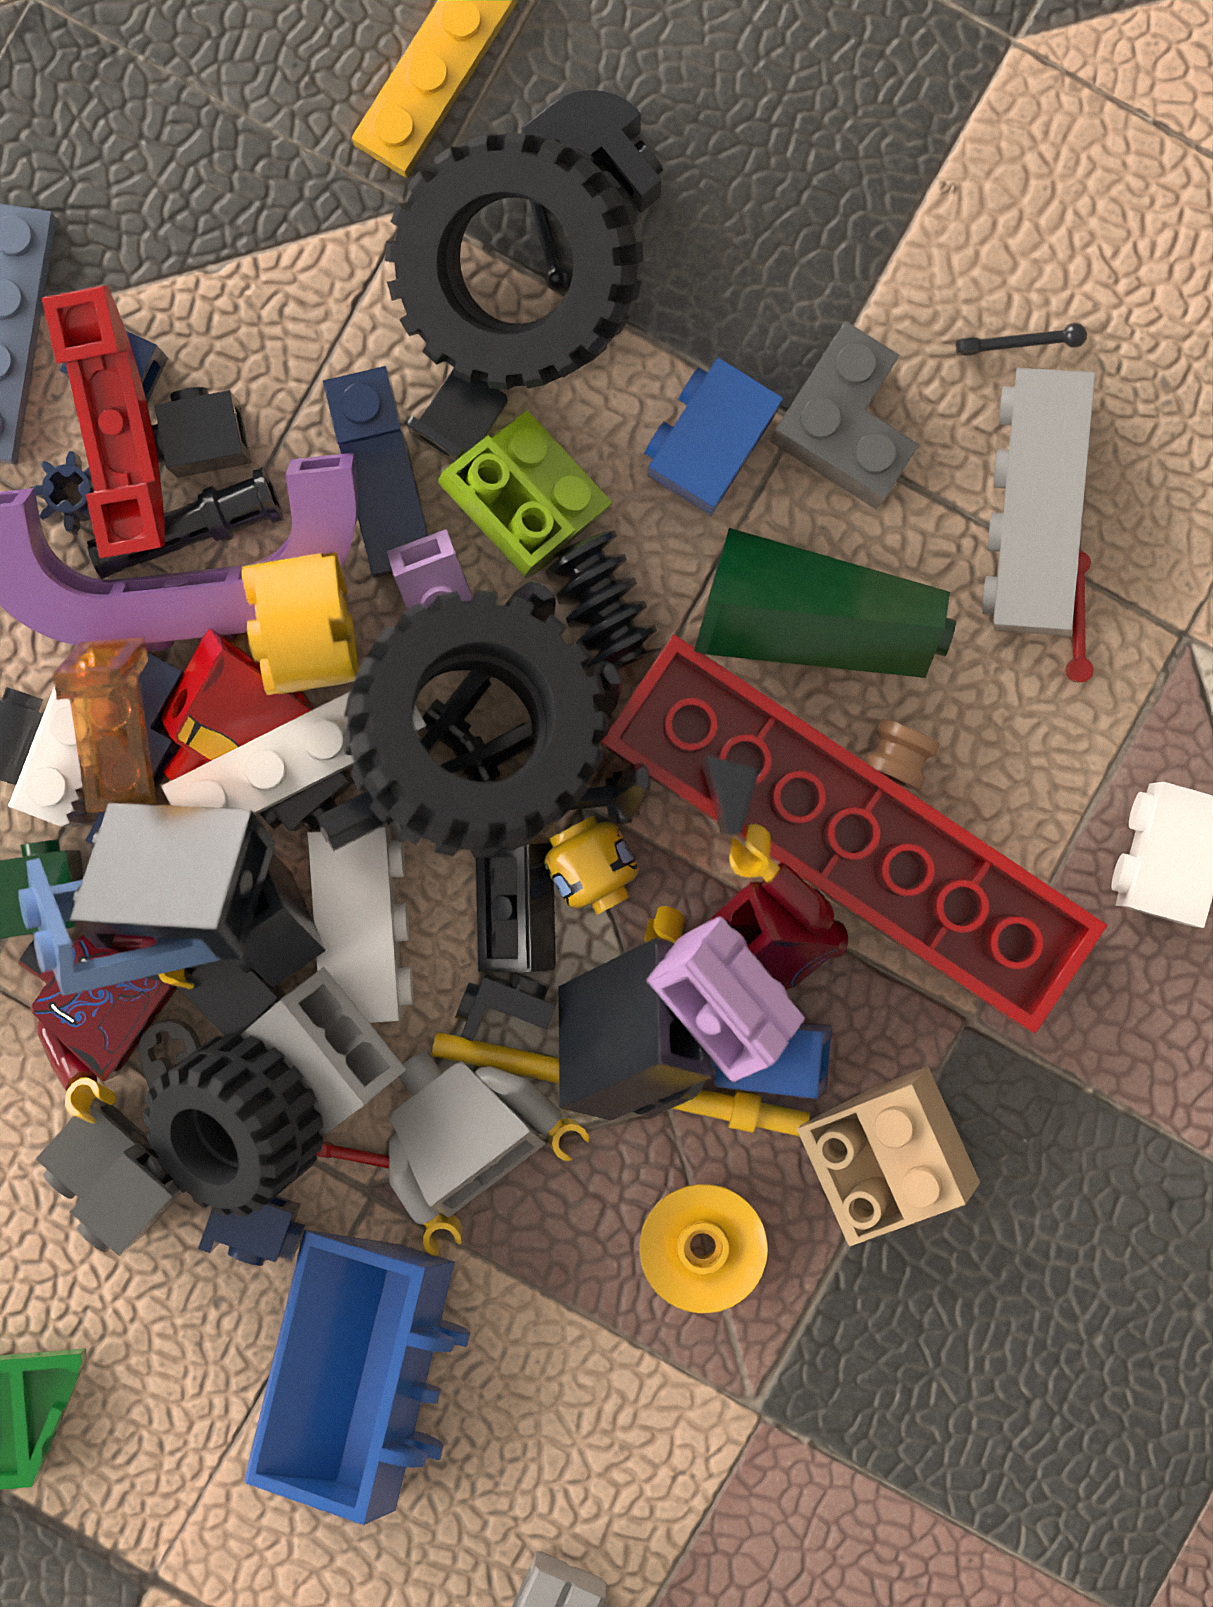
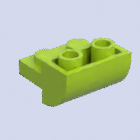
[438,410,613,578]

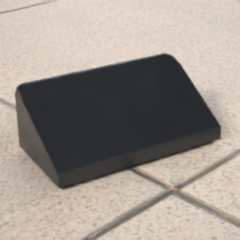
[702,756,758,836]
[475,843,556,972]

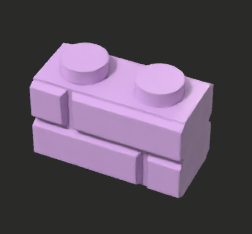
[647,917,805,1082]

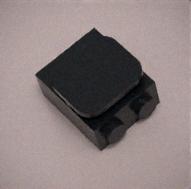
[558,937,712,1121]

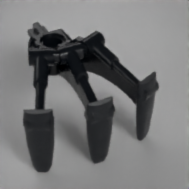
[316,581,650,851]

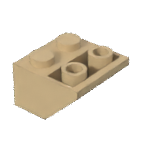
[797,1066,980,1247]

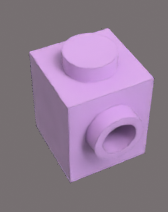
[387,529,473,610]

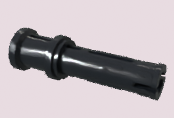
[87,467,284,579]

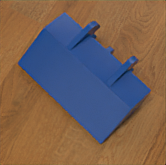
[244,1229,471,1525]

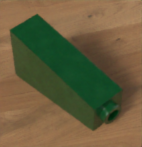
[694,528,956,678]

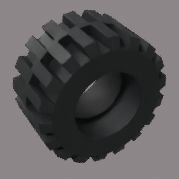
[143,1033,324,1217]

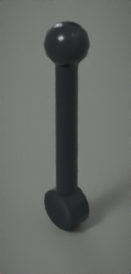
[529,200,570,291]
[955,323,1087,356]

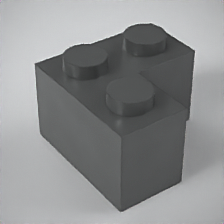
[770,320,920,509]
[36,1097,182,1256]

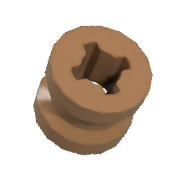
[863,719,940,791]

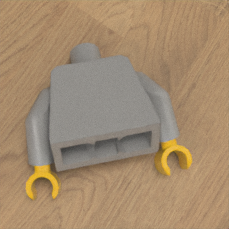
[389,1052,589,1256]

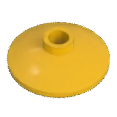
[639,1184,768,1313]

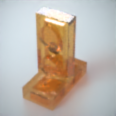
[52,637,156,813]

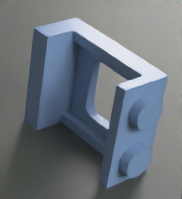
[18,859,220,996]

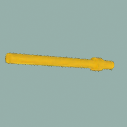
[432,1031,810,1137]

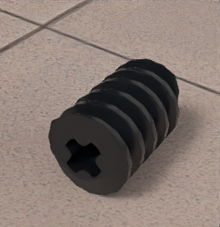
[546,530,663,670]

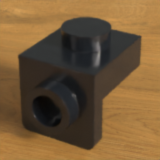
[455,972,558,1041]

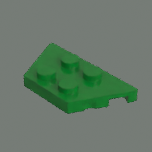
[0,1348,87,1490]

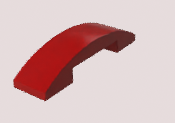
[42,285,165,558]

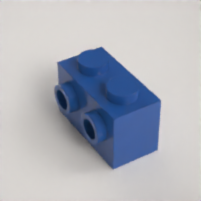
[644,357,783,516]

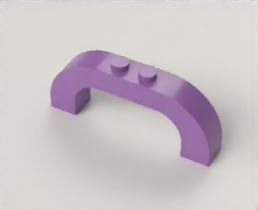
[0,453,359,652]

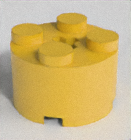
[242,552,359,695]

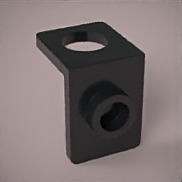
[405,368,508,463]

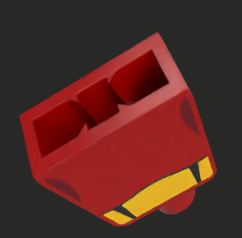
[161,628,315,781]

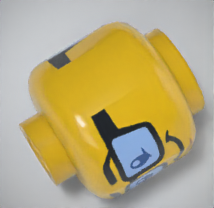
[544,815,639,915]

